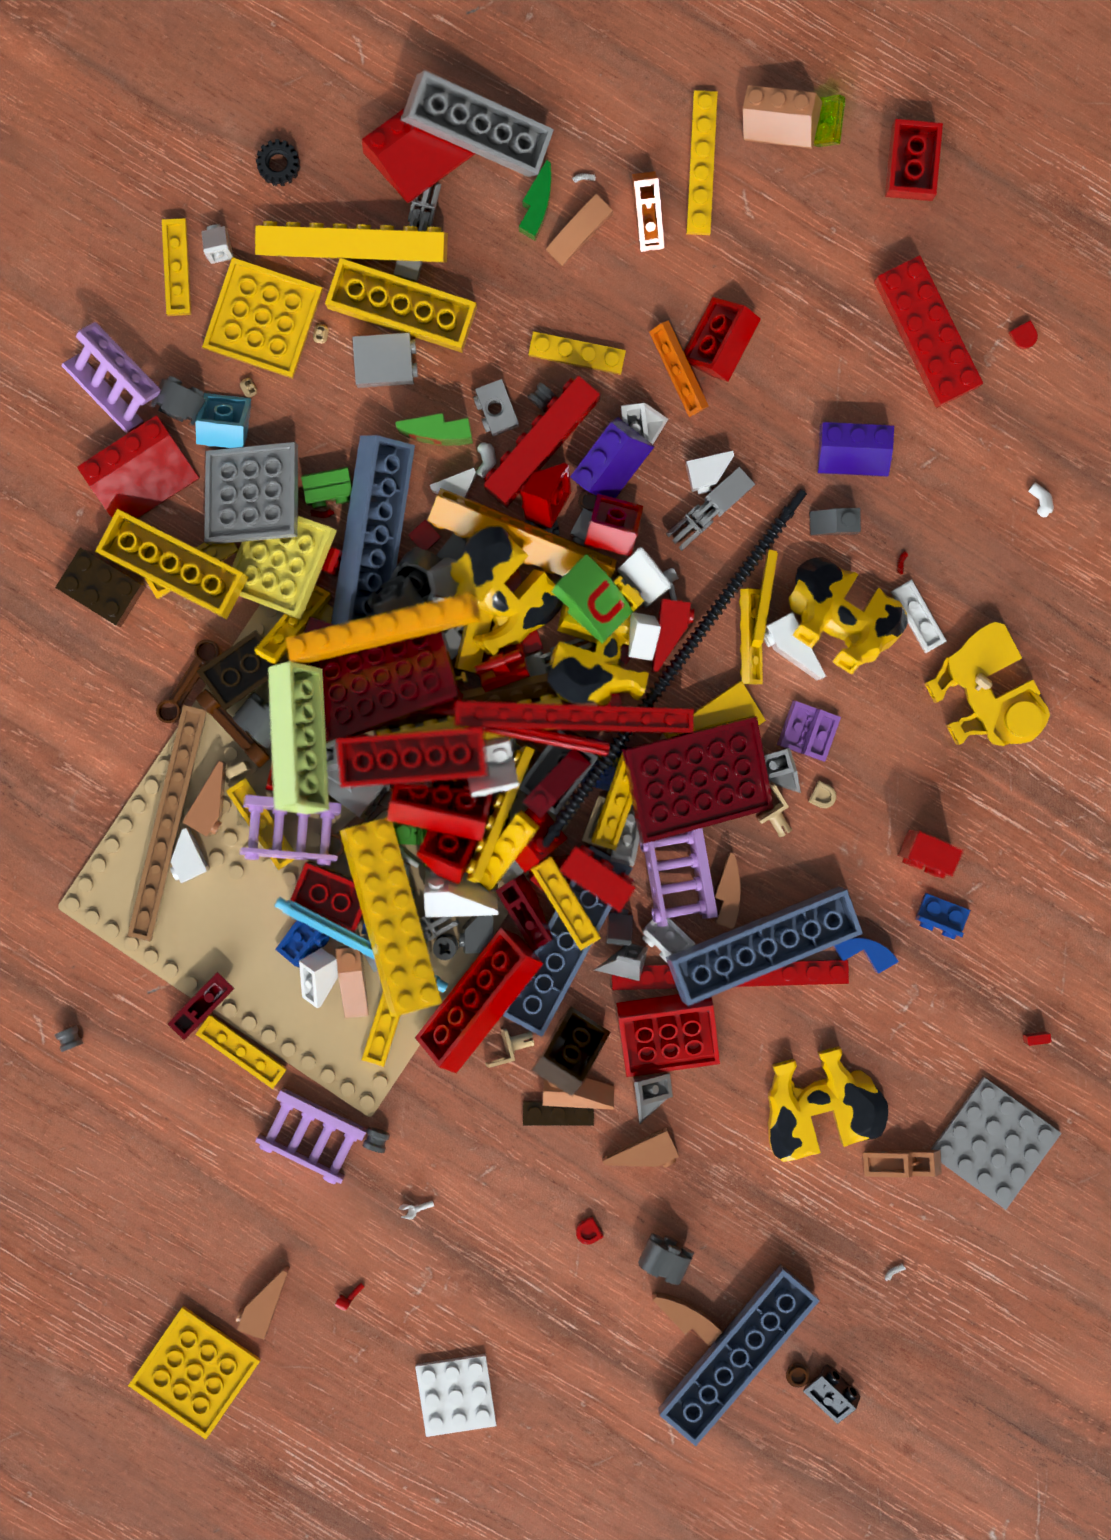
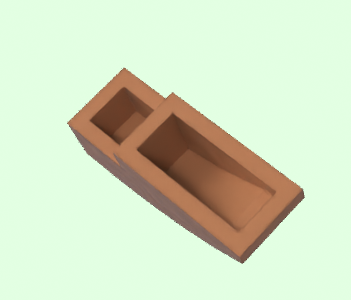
[546,194,613,267]
[714,852,740,929]
[863,1150,942,1178]
[652,1292,723,1345]

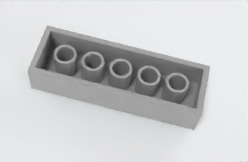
[401,71,554,177]

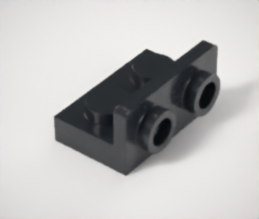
[803,1364,861,1424]

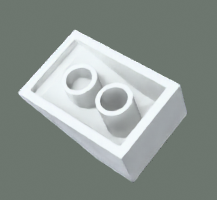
[616,548,671,608]
[764,613,826,680]
[424,867,498,917]

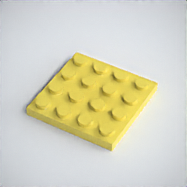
[232,516,337,620]

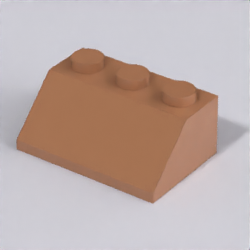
[743,85,823,149]

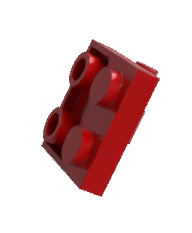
[474,642,530,692]

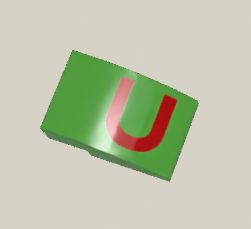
[395,413,473,446]
[552,554,633,644]

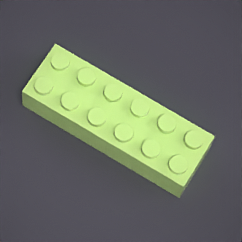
[268,661,329,815]

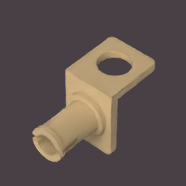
[756,781,792,837]
[485,1028,534,1068]

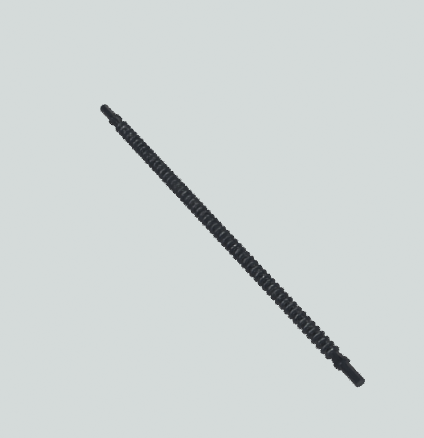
[539,489,807,854]

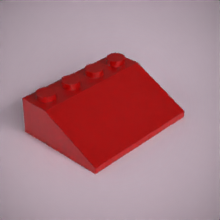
[362,108,475,203]
[77,415,200,519]
[616,994,720,1077]

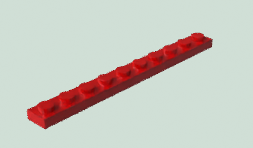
[454,701,694,734]
[612,959,849,990]

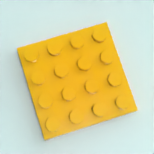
[202,257,323,379]
[128,1306,261,1439]

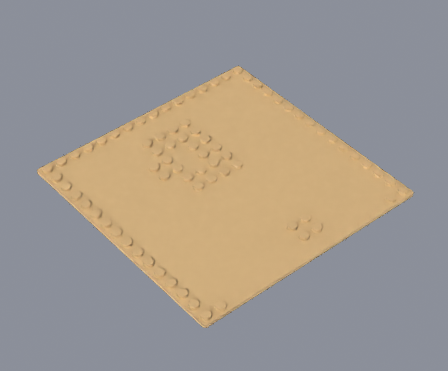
[58,604,579,1117]

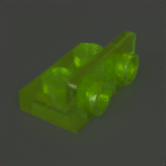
[813,94,846,147]

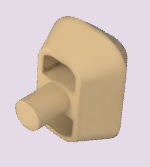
[313,324,329,344]
[240,378,257,397]
[975,673,992,691]

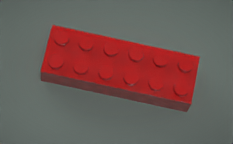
[874,255,983,409]
[484,375,600,508]
[337,727,489,788]
[415,928,544,1074]

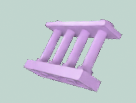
[61,322,161,434]
[239,795,342,866]
[639,828,718,927]
[255,1088,368,1184]

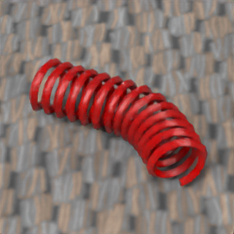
[310,509,334,518]
[897,551,908,575]

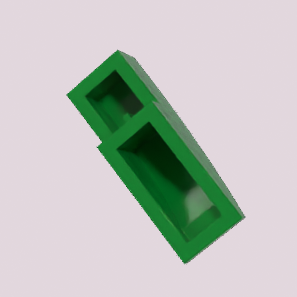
[519,160,551,241]

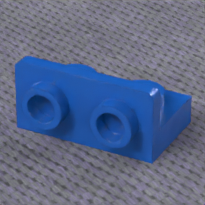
[915,893,971,940]
[275,920,330,968]

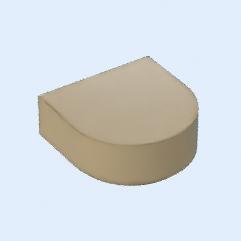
[225,761,252,780]
[808,781,836,808]

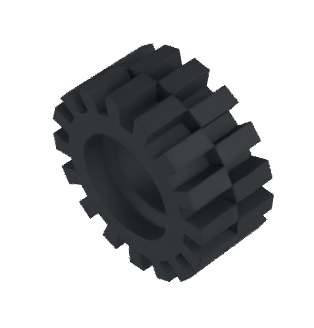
[256,139,300,186]

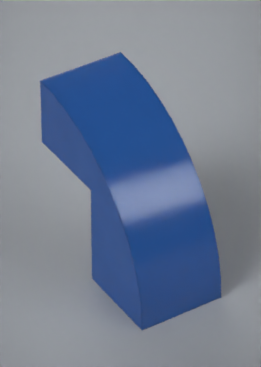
[833,937,899,974]

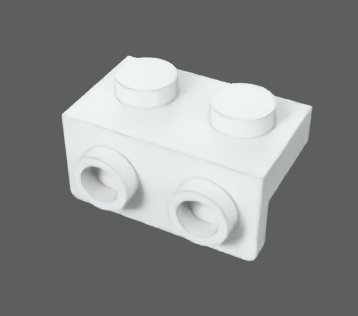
[642,918,696,962]

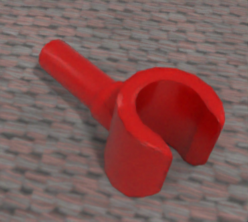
[335,1283,365,1310]

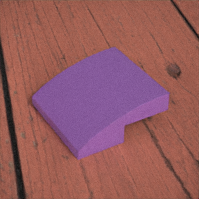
[777,700,841,762]

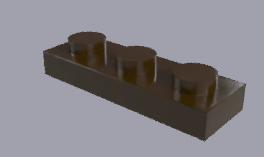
[523,1101,594,1126]

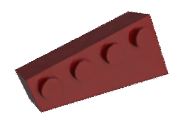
[387,784,493,841]

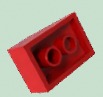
[652,599,695,673]

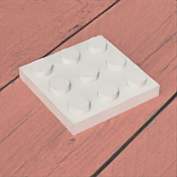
[415,1354,497,1437]

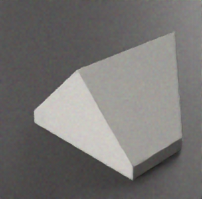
[621,402,668,444]

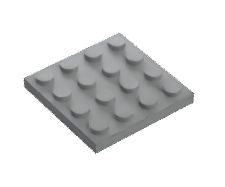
[204,442,298,545]
[930,1077,1061,1210]

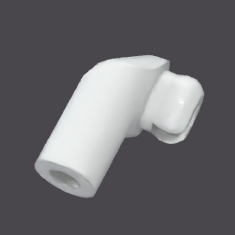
[476,442,497,479]

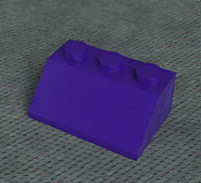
[570,417,655,498]
[817,422,894,477]

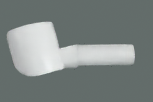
[663,568,679,601]
[398,844,420,868]
[399,1201,434,1219]

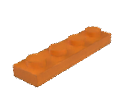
[649,320,709,417]

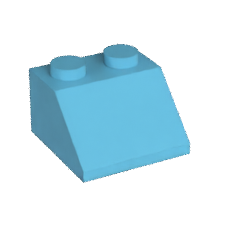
[196,393,251,448]

